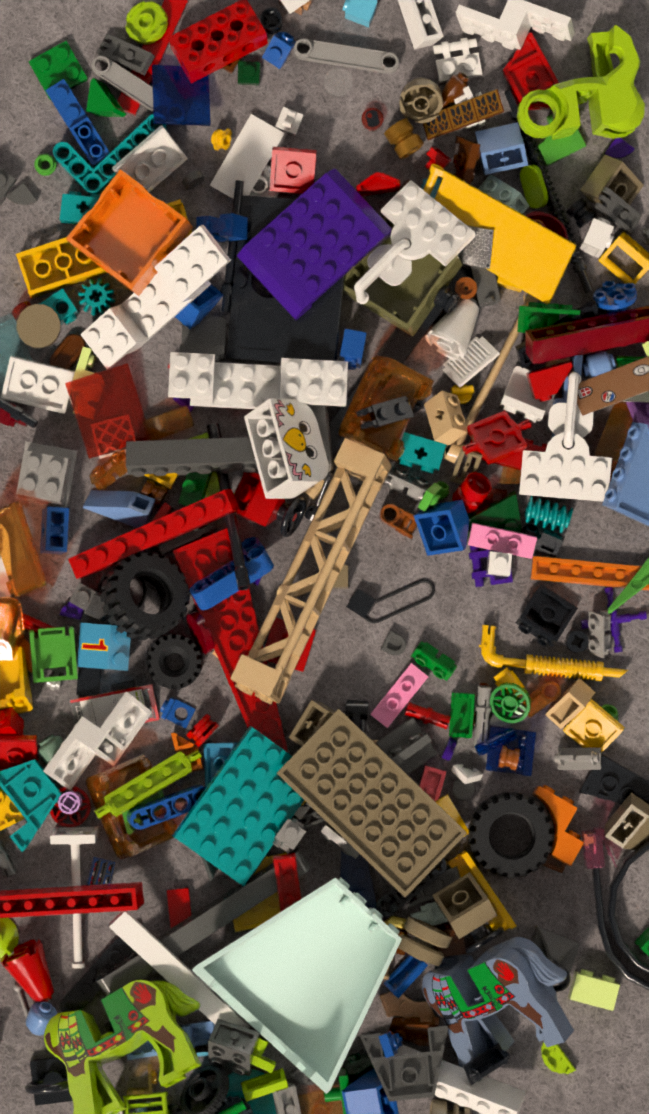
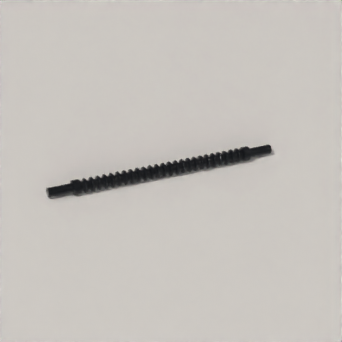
[504,89,593,293]

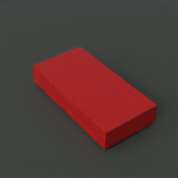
[166,887,192,928]

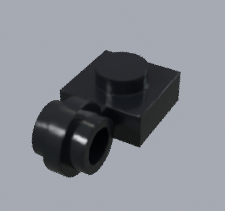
[521,524,565,558]

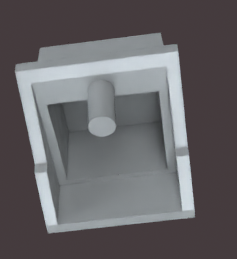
[14,441,78,508]

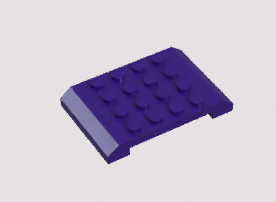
[237,168,392,320]

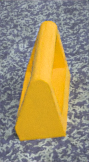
[598,231,649,284]

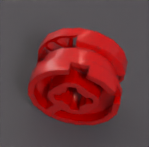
[186,714,220,747]

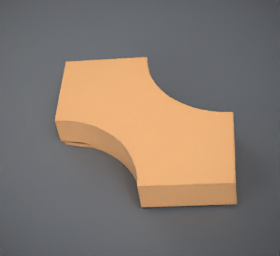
[379,991,435,1022]

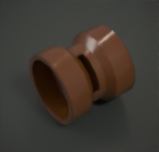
[140,478,169,508]

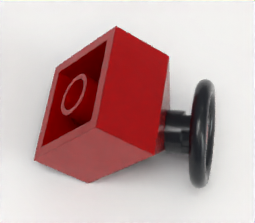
[234,472,306,537]

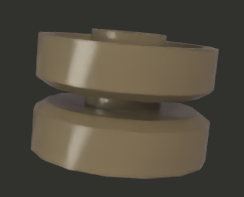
[398,916,453,966]

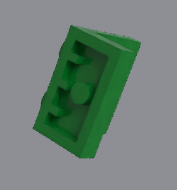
[517,302,580,333]

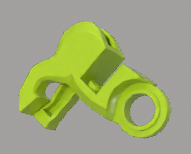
[517,25,645,140]

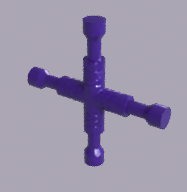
[581,587,647,653]

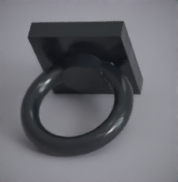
[25,1057,73,1106]

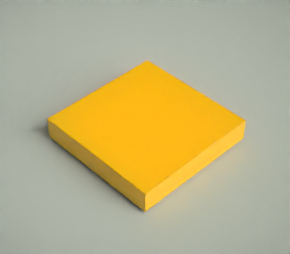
[563,699,625,753]

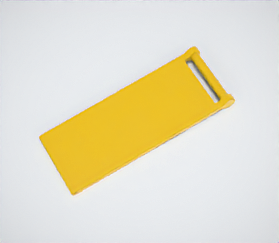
[423,164,576,304]

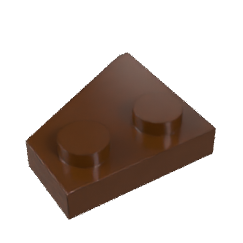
[388,1017,440,1047]

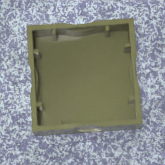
[343,216,462,337]

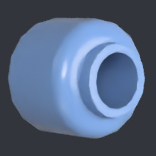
[582,351,616,378]
[26,1002,57,1036]

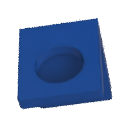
[160,697,196,728]

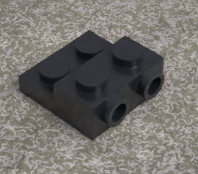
[515,584,578,647]

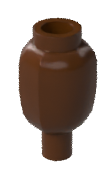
[442,71,470,109]

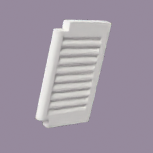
[443,336,500,388]

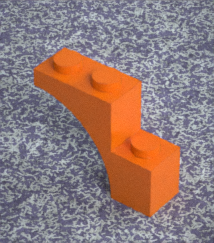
[532,785,584,866]

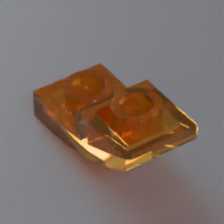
[143,405,194,441]

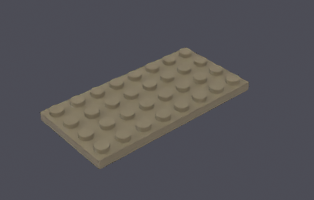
[276,708,467,897]

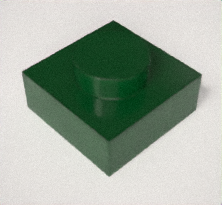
[237,61,260,85]

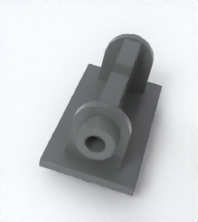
[385,467,432,502]

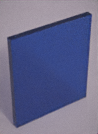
[152,65,211,126]

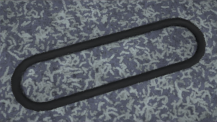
[366,579,435,624]

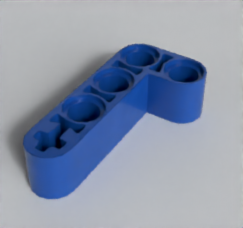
[190,537,274,610]
[126,785,206,830]

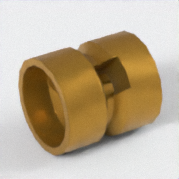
[384,118,424,160]

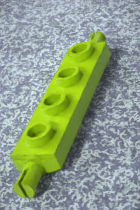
[94,749,202,819]

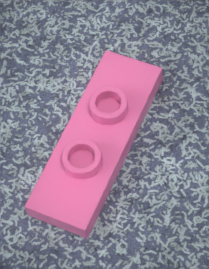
[467,522,537,559]
[370,663,428,728]

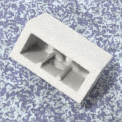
[579,217,614,258]

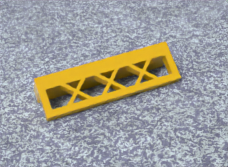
[448,850,517,931]

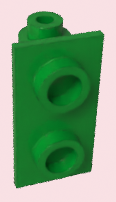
[411,641,457,681]

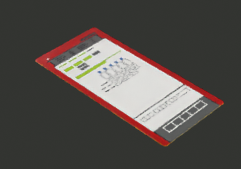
[70,684,160,728]

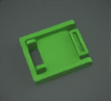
[29,626,78,683]

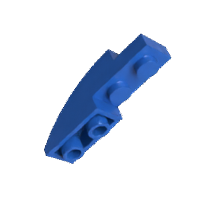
[45,79,110,166]

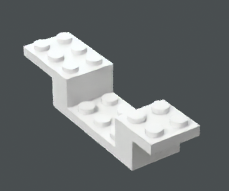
[81,225,231,369]
[168,352,348,409]

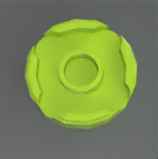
[125,1,168,45]

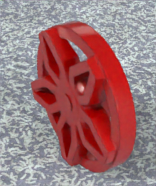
[50,786,91,827]

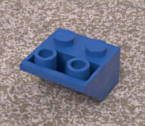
[342,1068,399,1114]

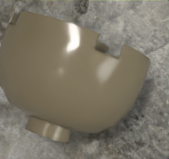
[399,78,443,123]

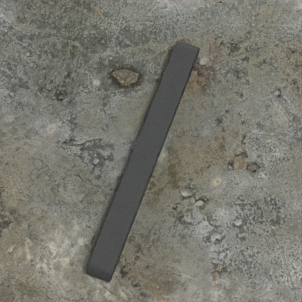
[95,848,311,997]

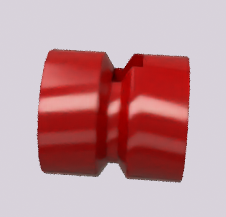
[452,472,492,513]

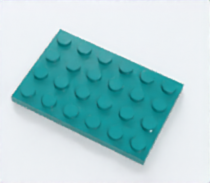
[172,726,304,886]

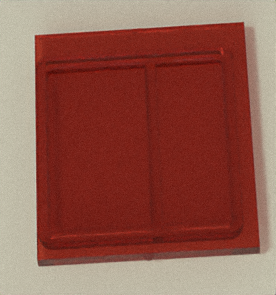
[65,363,151,459]

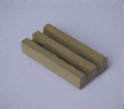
[450,444,482,484]

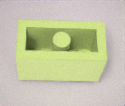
[568,969,620,1011]

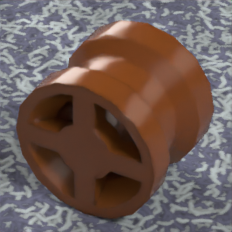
[498,745,520,771]

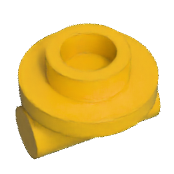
[450,384,474,404]

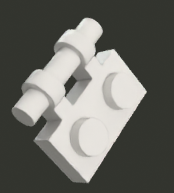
[433,38,482,83]

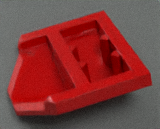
[356,172,400,197]

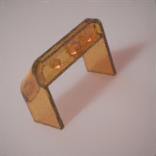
[0,501,53,598]

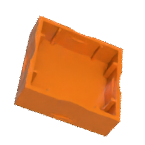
[66,169,193,296]

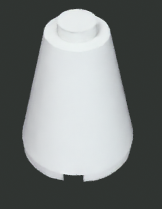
[425,298,480,360]

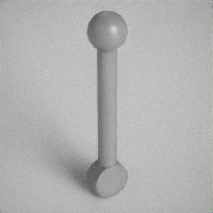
[13,983,28,1025]

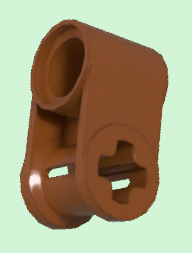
[379,504,417,539]

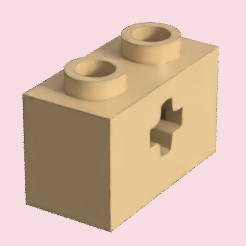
[424,391,468,445]

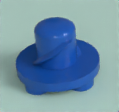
[593,281,637,314]

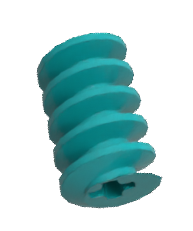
[525,495,573,533]

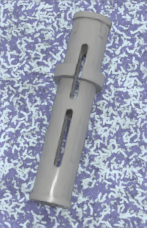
[473,685,492,753]

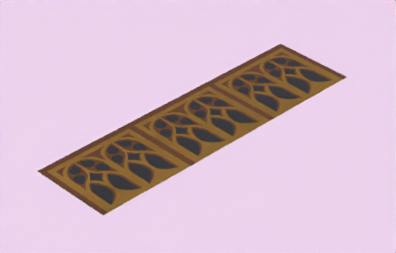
[422,89,505,140]

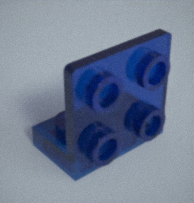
[486,727,536,776]

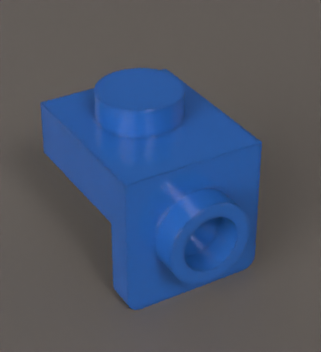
[262,32,296,69]

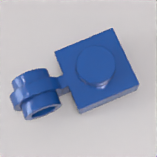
[378,1031,403,1058]

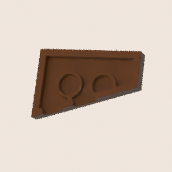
[453,136,480,184]

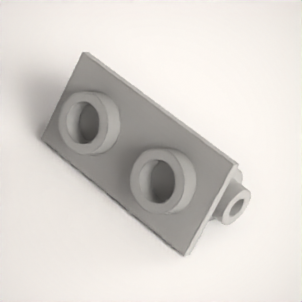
[588,610,611,658]
[554,748,601,770]

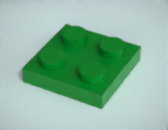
[28,41,88,101]

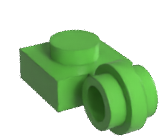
[418,481,449,512]

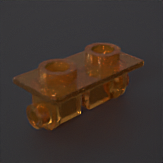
[89,449,128,490]

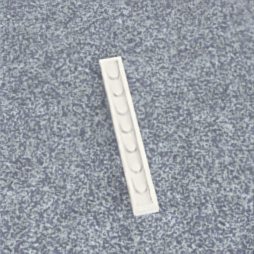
[109,911,250,1029]

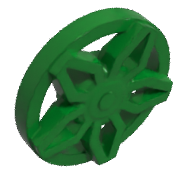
[490,682,531,723]

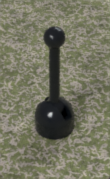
[304,472,333,521]

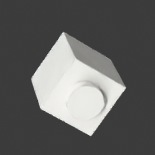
[486,551,512,577]

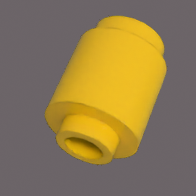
[493,667,525,698]

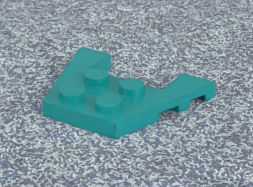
[0,759,62,852]

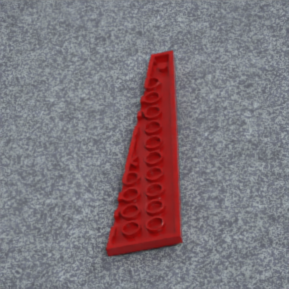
[173,528,288,753]

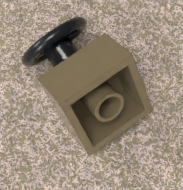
[432,872,504,953]

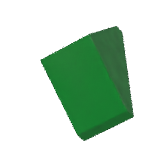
[86,78,127,117]

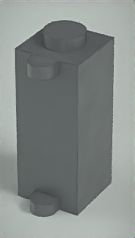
[469,265,501,308]

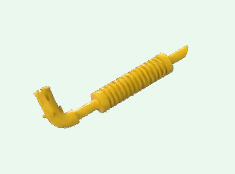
[479,625,628,681]

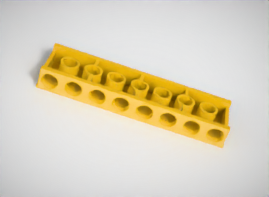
[16,199,192,299]

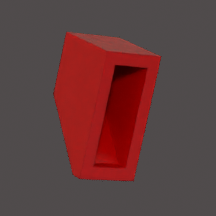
[526,361,572,402]

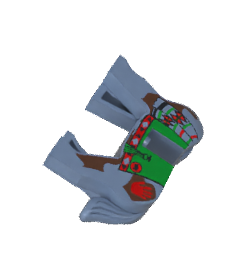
[422,937,574,1068]

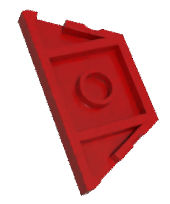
[502,32,559,110]

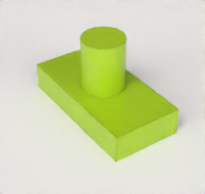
[252,1037,276,1074]

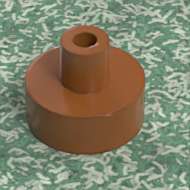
[455,277,477,300]

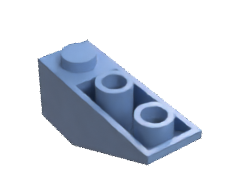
[83,490,155,528]

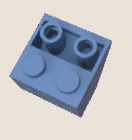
[475,122,528,175]

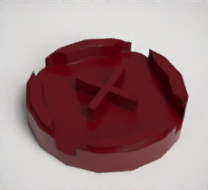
[187,611,215,654]

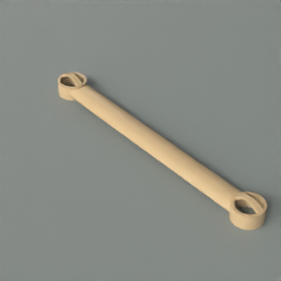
[444,292,538,463]

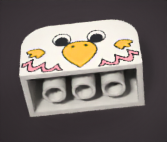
[244,398,329,499]

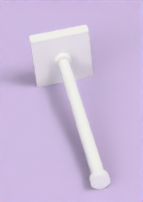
[50,826,99,968]

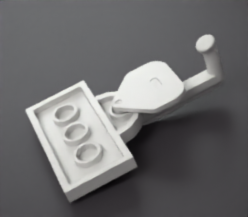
[354,180,476,304]
[519,372,612,502]

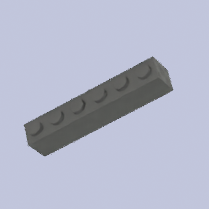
[126,437,258,477]

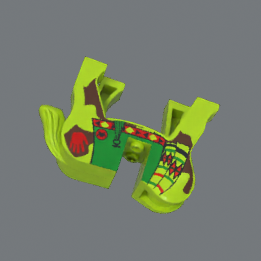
[44,980,201,1114]

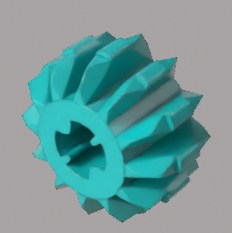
[78,279,115,316]

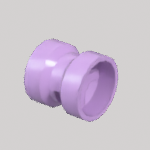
[58,791,82,814]

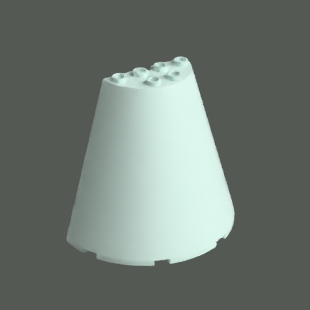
[192,877,402,1094]

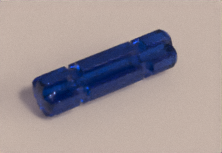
[475,728,517,756]

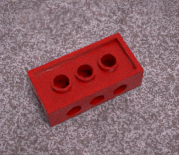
[168,0,268,84]

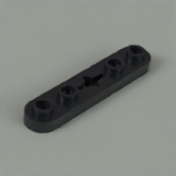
[60,937,135,1012]

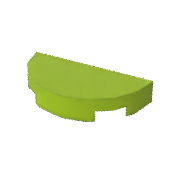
[541,1041,576,1074]

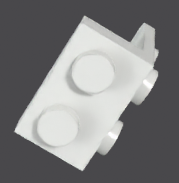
[499,366,549,423]

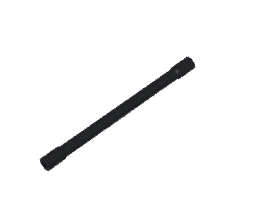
[207,423,251,590]

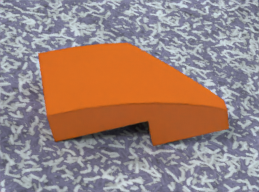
[171,733,203,773]

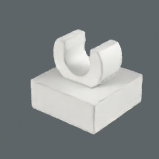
[275,107,304,136]

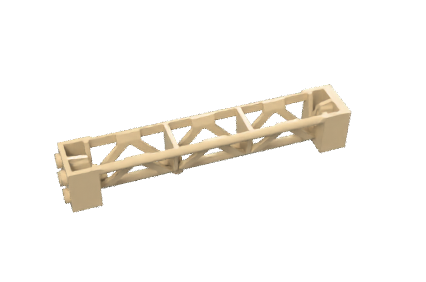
[230,438,392,704]

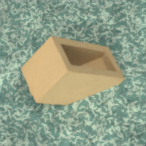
[545,678,596,729]

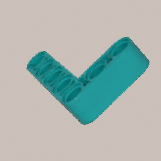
[53,113,168,195]

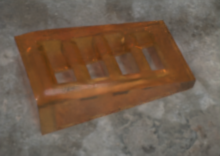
[498,466,521,484]

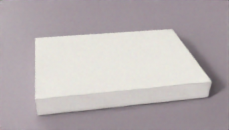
[112,125,188,192]
[1,355,75,414]

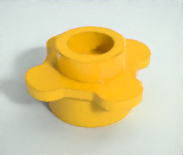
[211,128,232,151]

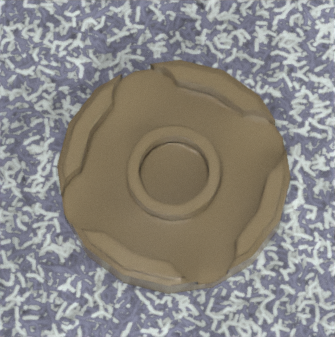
[17,304,61,348]

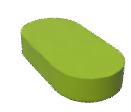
[520,165,548,208]

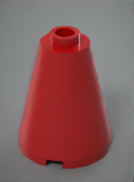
[1,939,54,1002]

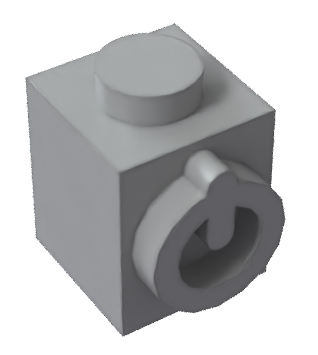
[273,818,306,854]

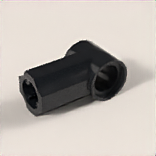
[345,699,368,733]

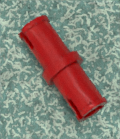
[404,702,451,729]

